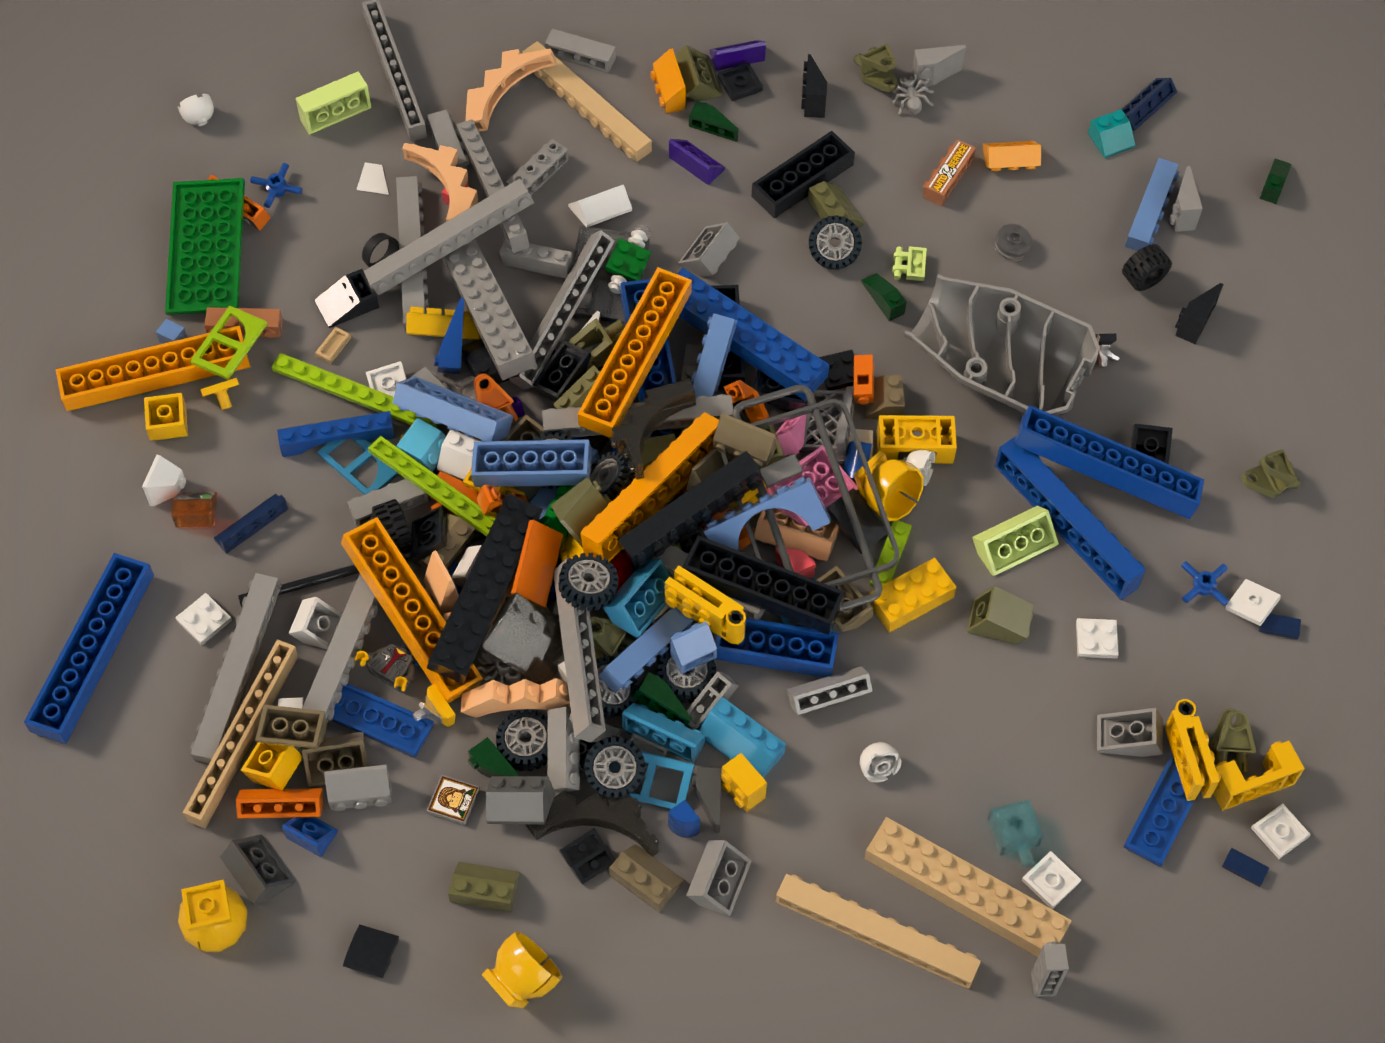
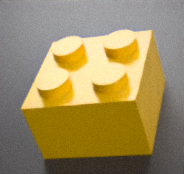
[144,393,188,441]
[241,742,303,791]
[721,753,767,812]

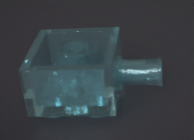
[988,799,1043,867]

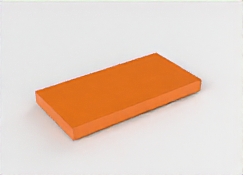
[511,520,563,608]

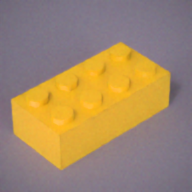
[869,557,956,633]

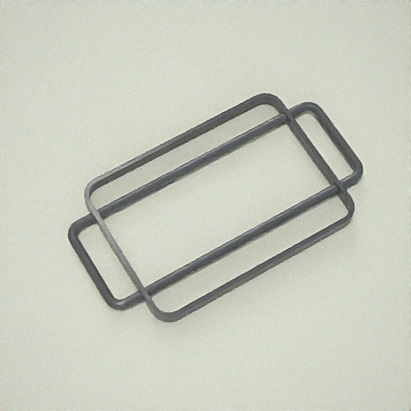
[720,384,899,612]

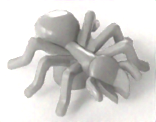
[892,74,934,115]
[476,641,529,684]

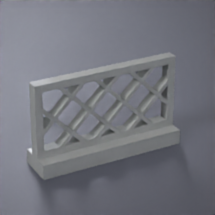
[800,387,856,456]

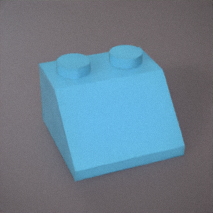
[396,418,446,472]

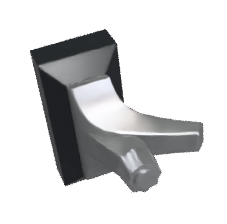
[1095,333,1120,366]

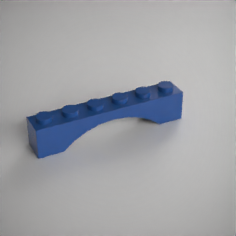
[277,411,395,457]

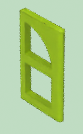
[190,305,268,380]

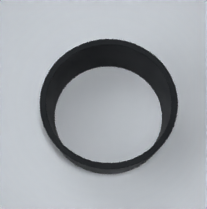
[362,233,399,268]

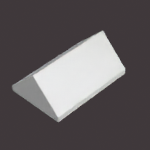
[568,185,632,228]

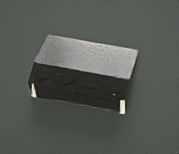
[481,593,565,685]

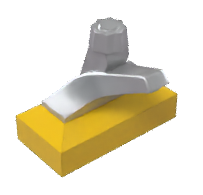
[413,684,456,727]

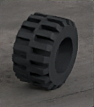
[1122,244,1172,291]
[372,499,412,549]

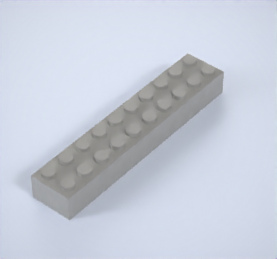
[442,238,537,381]

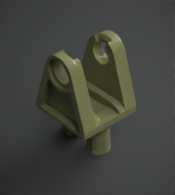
[853,44,898,92]
[569,318,625,371]
[1241,449,1301,498]
[590,617,636,659]
[1209,708,1256,772]

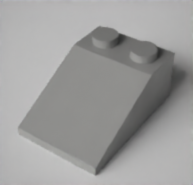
[912,45,966,88]
[1169,166,1203,232]
[1097,708,1163,757]

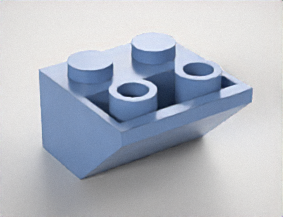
[670,621,717,674]

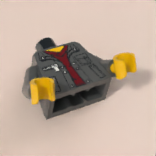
[354,643,416,692]

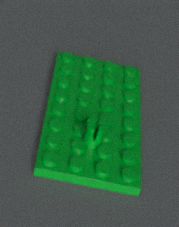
[165,178,245,315]

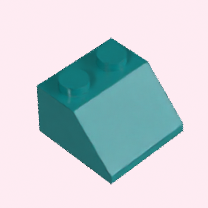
[1088,109,1135,158]

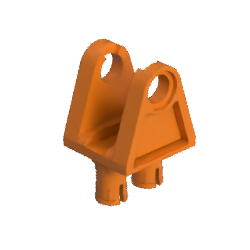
[474,374,519,423]

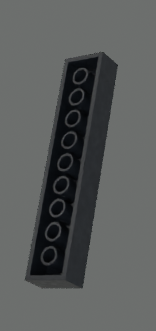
[427,493,543,684]

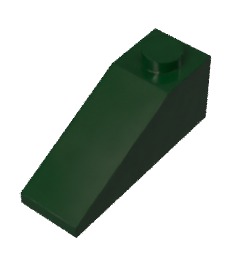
[689,101,739,142]
[1259,158,1291,204]
[861,273,906,321]
[633,672,692,726]
[468,737,519,778]

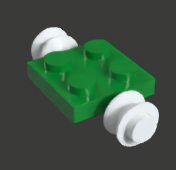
[605,230,652,294]

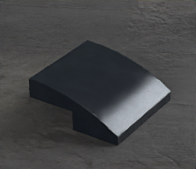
[559,828,616,885]
[343,924,399,978]

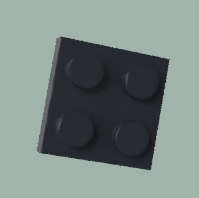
[717,62,763,101]
[819,350,854,391]

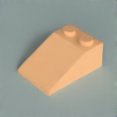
[423,550,459,618]

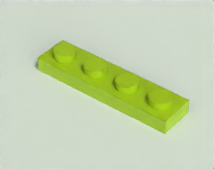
[869,521,912,587]

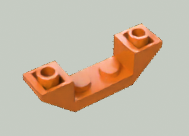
[724,380,774,427]
[476,484,528,518]

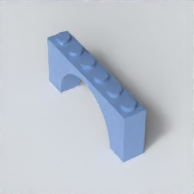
[704,477,831,551]

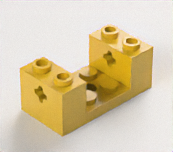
[877,415,957,464]
[1213,741,1305,811]

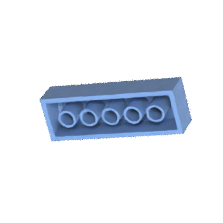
[392,376,513,442]
[471,440,592,487]

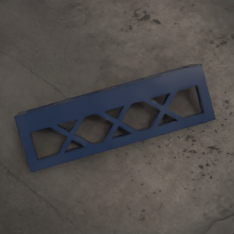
[1122,78,1177,131]
[214,494,288,554]

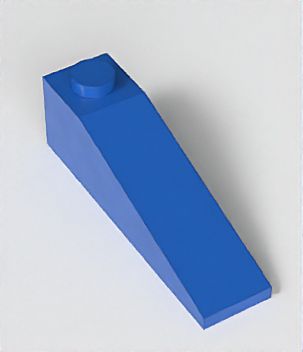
[434,298,464,374]

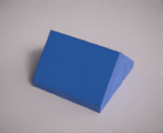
[282,817,338,857]

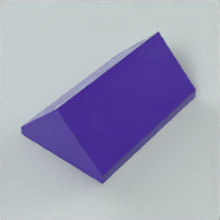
[709,40,766,71]
[669,139,726,185]

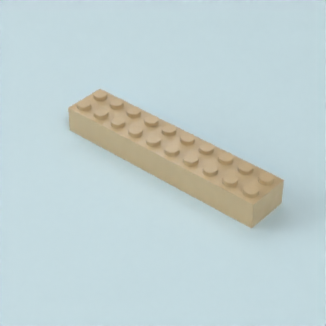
[864,817,1072,957]

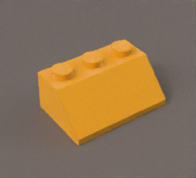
[650,48,686,114]
[983,141,1041,171]

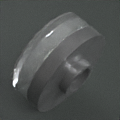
[994,224,1032,262]

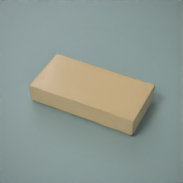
[315,327,351,364]

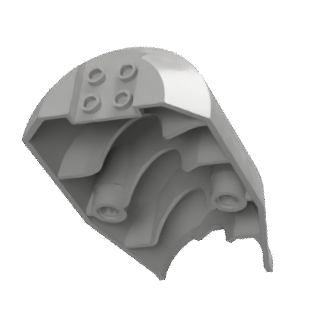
[904,274,1100,416]

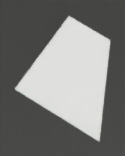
[356,162,389,195]

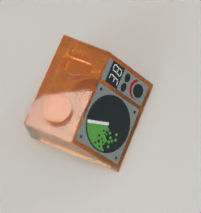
[171,492,217,527]

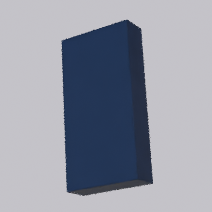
[1259,613,1301,640]
[1222,848,1269,887]

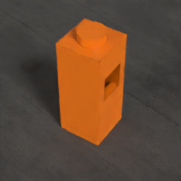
[853,354,875,405]

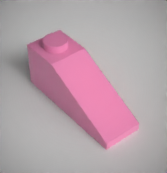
[776,415,806,456]

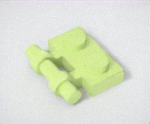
[892,246,927,281]

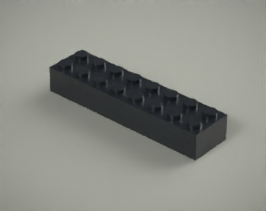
[618,451,761,570]
[682,535,845,635]

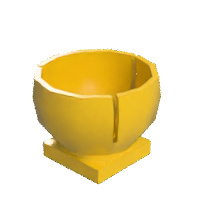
[854,451,924,521]
[178,879,247,952]
[481,931,562,1008]

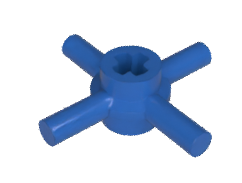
[250,163,303,208]
[1181,561,1229,606]

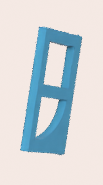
[317,439,399,495]
[609,751,695,809]

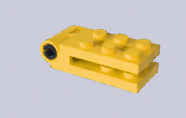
[665,566,746,644]
[1164,699,1221,801]

